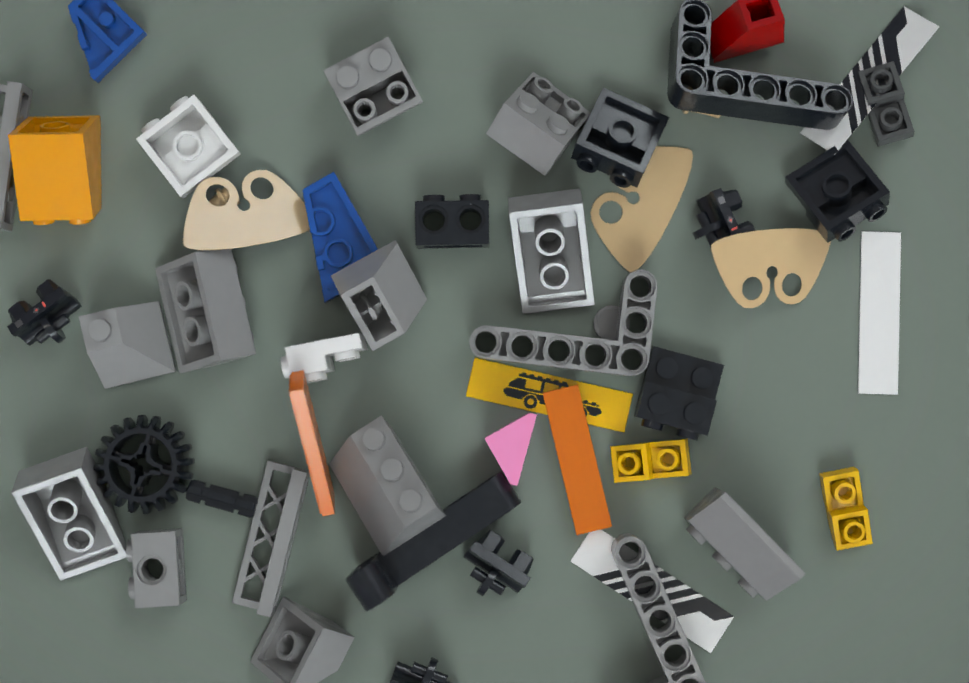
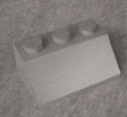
[155,249,256,374]
[329,415,446,556]
[684,487,806,601]

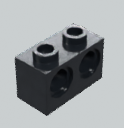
[415,194,489,249]

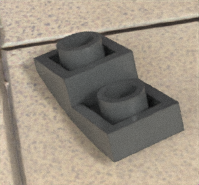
[858,61,914,147]

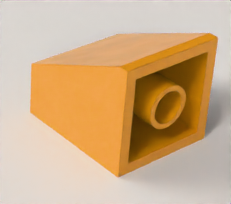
[8,115,102,225]

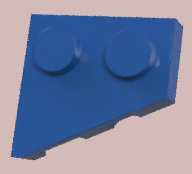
[68,0,147,83]

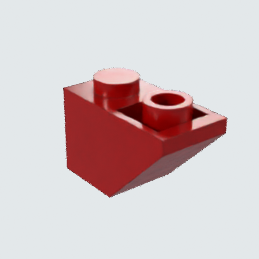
[710,0,785,63]

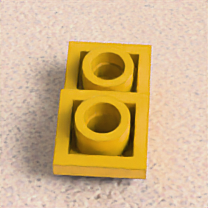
[610,438,692,483]
[819,466,873,551]

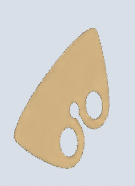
[590,146,693,273]
[183,170,310,251]
[711,228,831,308]

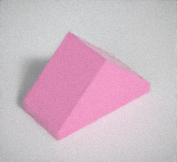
[484,412,537,486]

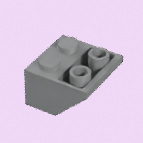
[323,36,423,136]
[486,72,591,176]
[331,240,427,351]

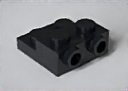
[571,88,669,188]
[785,139,890,243]
[634,346,724,441]

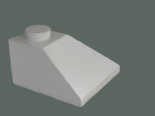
[79,301,177,389]
[250,597,355,683]

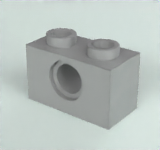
[126,528,187,608]

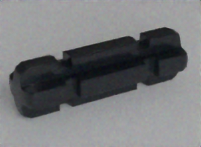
[186,480,258,518]

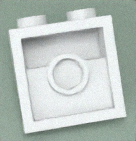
[136,95,241,198]
[281,333,368,383]

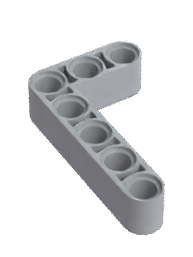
[469,269,657,376]
[611,533,706,683]

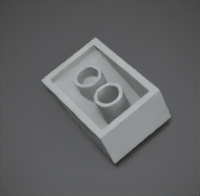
[508,188,595,314]
[11,447,127,581]

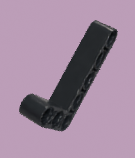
[667,0,853,130]
[345,472,521,612]

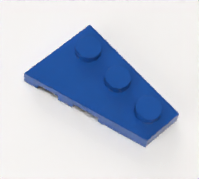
[302,172,378,303]

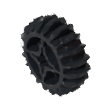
[93,415,195,514]

